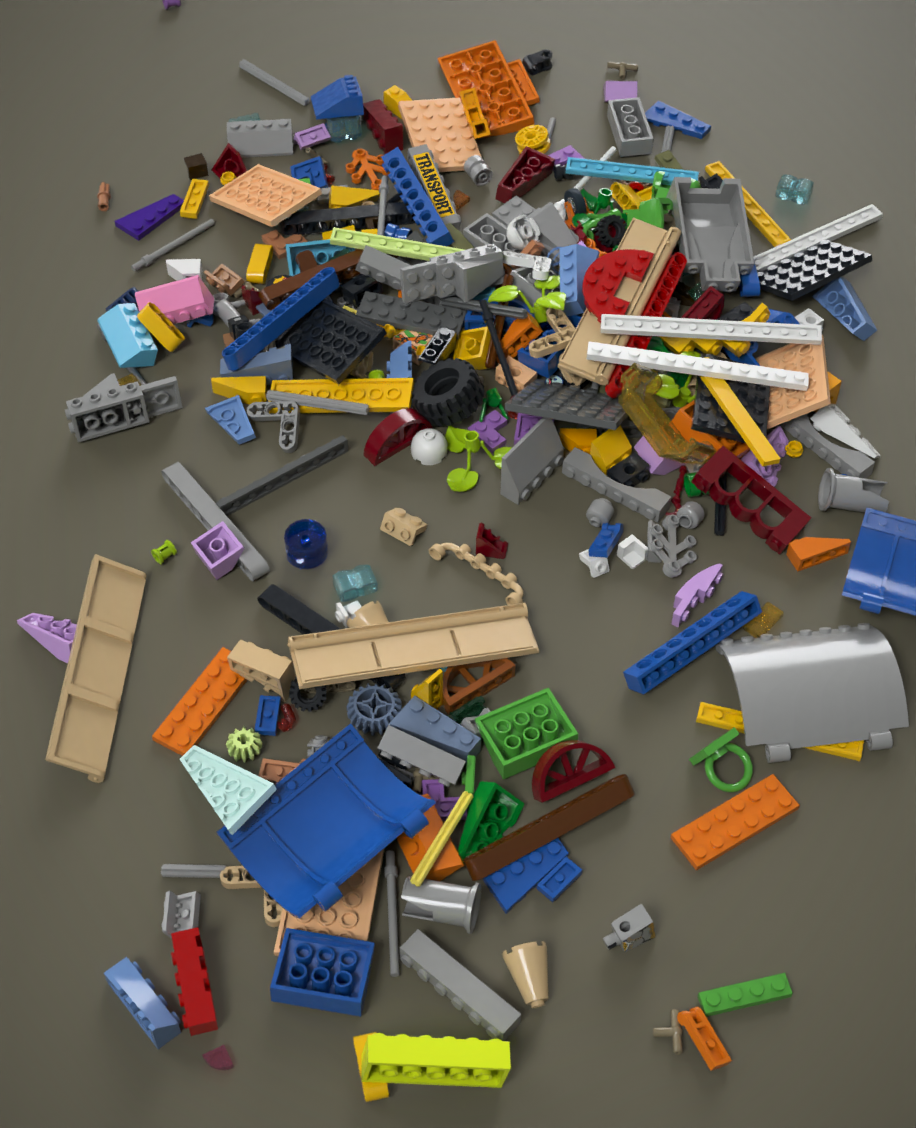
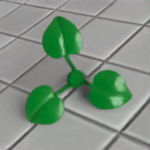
[572,188,627,232]

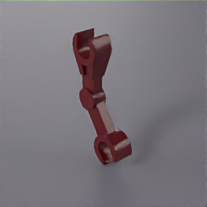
[570,221,588,244]

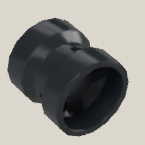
[554,163,573,181]

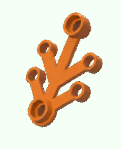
[346,149,390,190]

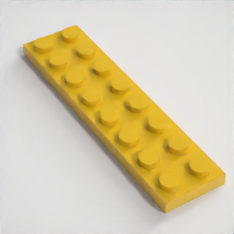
[268,378,414,413]

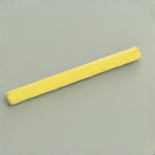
[410,791,473,887]

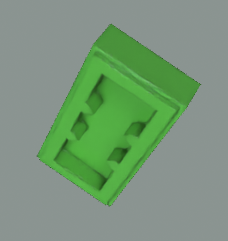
[461,755,476,803]

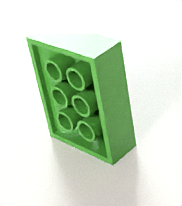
[475,688,578,780]

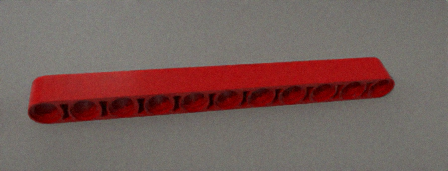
[605,252,687,398]

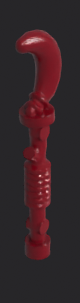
[666,465,687,516]

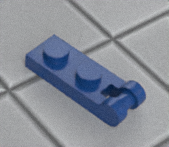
[588,523,623,558]

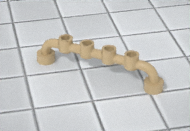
[429,543,523,605]

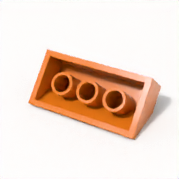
[397,794,464,881]

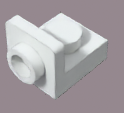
[579,550,610,578]
[335,600,362,628]

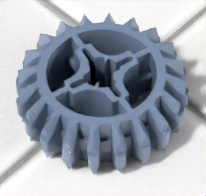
[347,682,402,736]

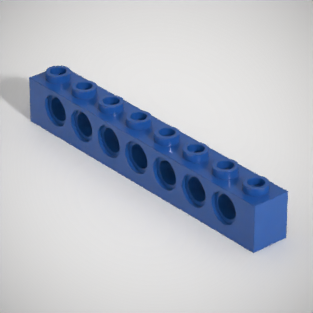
[381,147,454,247]
[623,591,762,695]

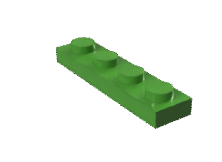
[698,973,793,1017]

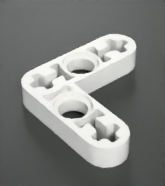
[503,251,552,280]

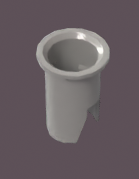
[818,468,889,513]
[401,876,481,934]

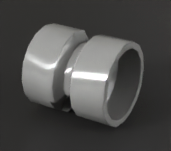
[464,155,493,186]

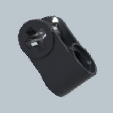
[522,49,552,75]

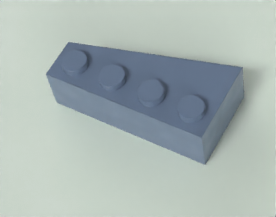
[220,344,293,385]
[389,696,481,765]

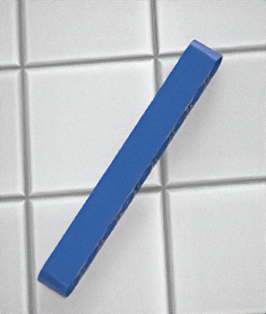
[222,267,340,371]

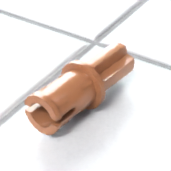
[97,182,111,211]

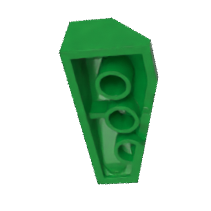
[458,781,525,865]

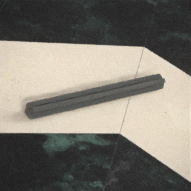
[440,297,528,319]

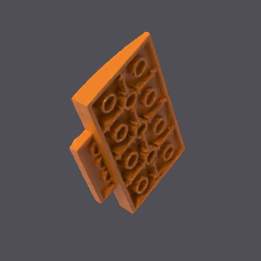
[437,40,540,138]

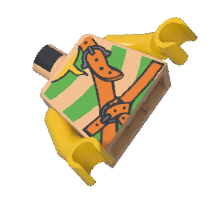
[384,324,433,366]

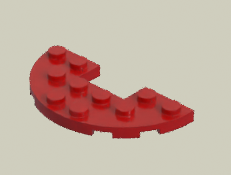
[582,249,654,323]

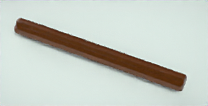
[485,274,514,369]

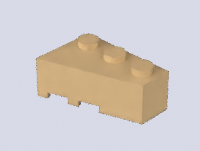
[227,640,296,702]

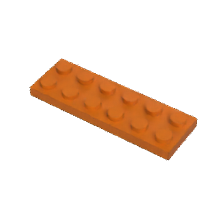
[152,647,247,756]
[671,774,800,871]

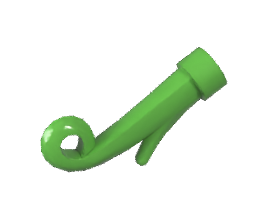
[582,208,622,240]

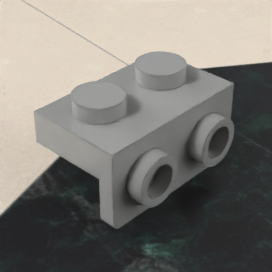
[162,891,201,939]

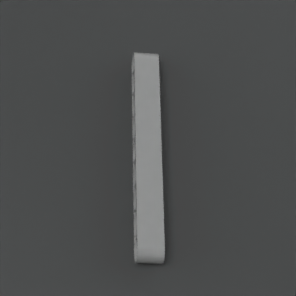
[161,462,270,581]

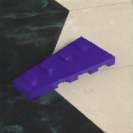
[114,194,184,241]

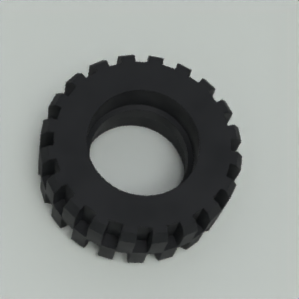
[412,358,484,427]

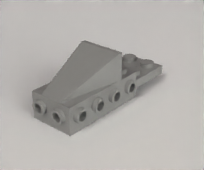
[492,195,579,271]
[400,244,505,303]
[64,373,182,442]

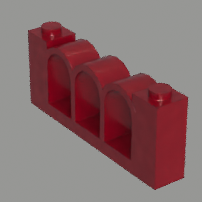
[691,446,811,555]

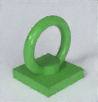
[689,727,753,792]

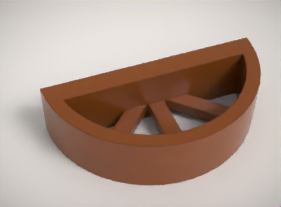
[443,658,515,717]

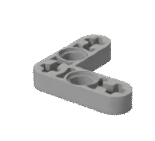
[247,401,300,453]

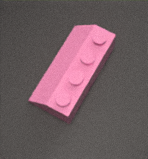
[135,275,214,324]

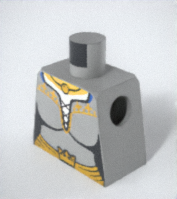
[602,904,655,952]

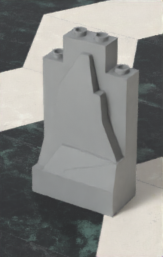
[666,177,755,292]

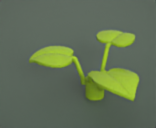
[488,275,566,323]
[647,351,701,407]
[445,426,512,492]

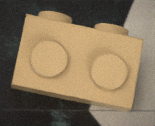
[380,508,428,546]

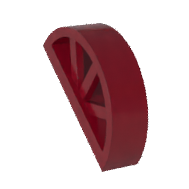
[681,286,724,320]
[364,408,433,466]
[532,740,615,803]

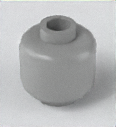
[586,498,614,527]
[676,501,705,529]

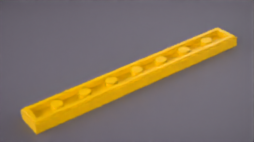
[705,161,791,247]
[699,357,781,467]
[696,702,864,761]

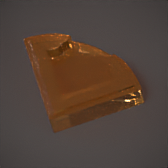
[453,189,470,209]

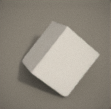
[617,534,648,569]

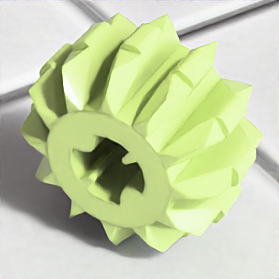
[226,726,262,763]

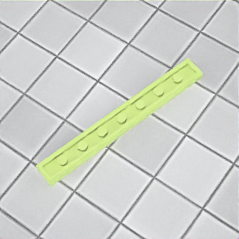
[330,227,464,261]

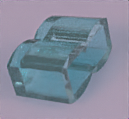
[327,115,362,143]
[775,174,814,204]
[333,565,378,602]

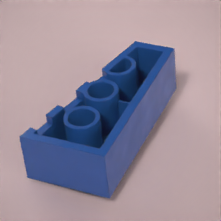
[517,315,582,378]

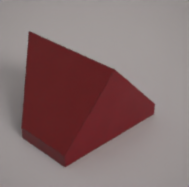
[211,143,247,179]
[241,285,262,315]
[476,523,508,559]

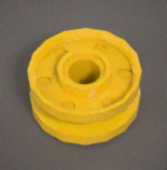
[515,125,551,154]

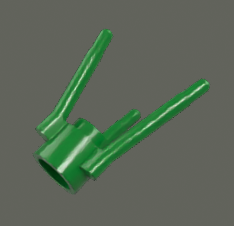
[479,388,508,422]

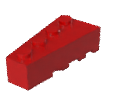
[171,927,218,1036]

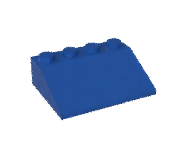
[311,75,364,119]
[270,928,375,1017]

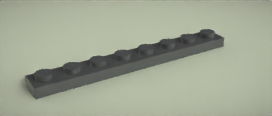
[216,435,348,516]

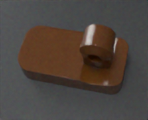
[295,250,318,272]

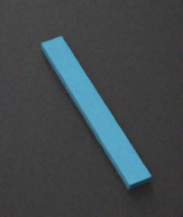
[566,157,699,185]

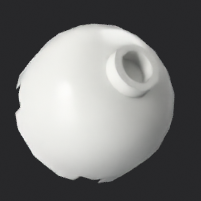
[506,215,540,250]
[411,428,447,465]

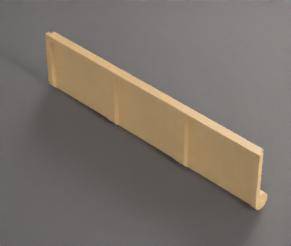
[557,218,681,385]
[45,554,147,783]
[287,603,539,689]

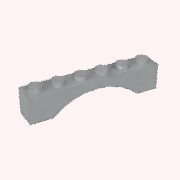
[779,414,875,478]
[562,447,671,523]

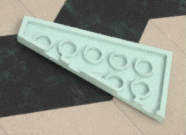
[180,745,277,835]

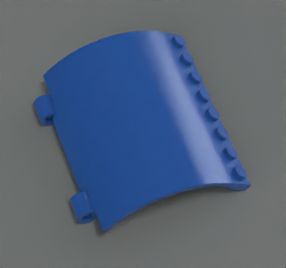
[842,508,916,616]
[216,724,436,918]

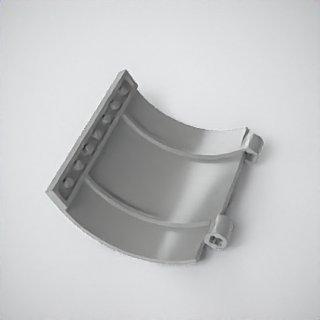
[716,623,909,763]

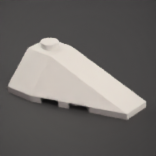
[810,404,881,458]

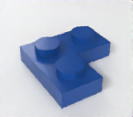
[290,156,328,189]

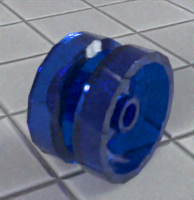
[284,519,328,569]

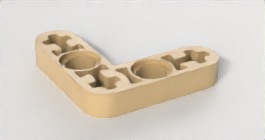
[529,308,575,358]
[220,866,283,927]

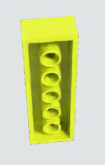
[361,1033,511,1088]

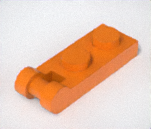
[677,1007,732,1071]

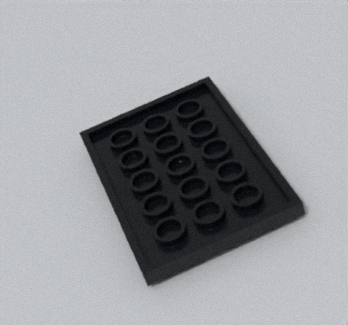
[757,240,873,301]
[275,299,387,384]
[691,352,770,443]

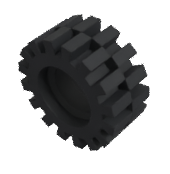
[595,215,628,247]
[289,676,327,712]

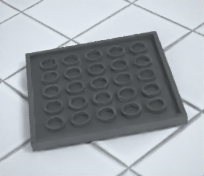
[505,379,638,430]

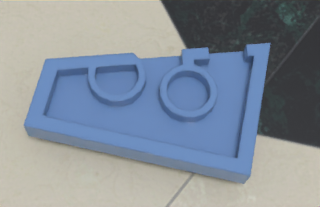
[205,395,256,444]

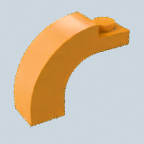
[459,87,490,139]

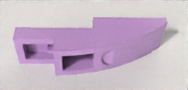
[672,563,724,628]

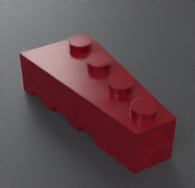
[361,99,403,154]
[495,146,555,203]

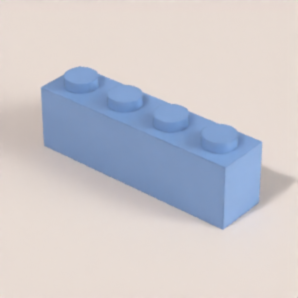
[560,244,600,317]
[812,276,877,341]
[387,341,412,414]
[104,957,181,1049]

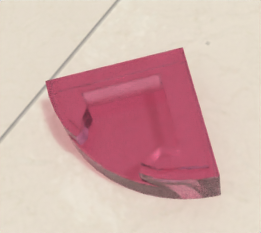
[203,1045,234,1070]

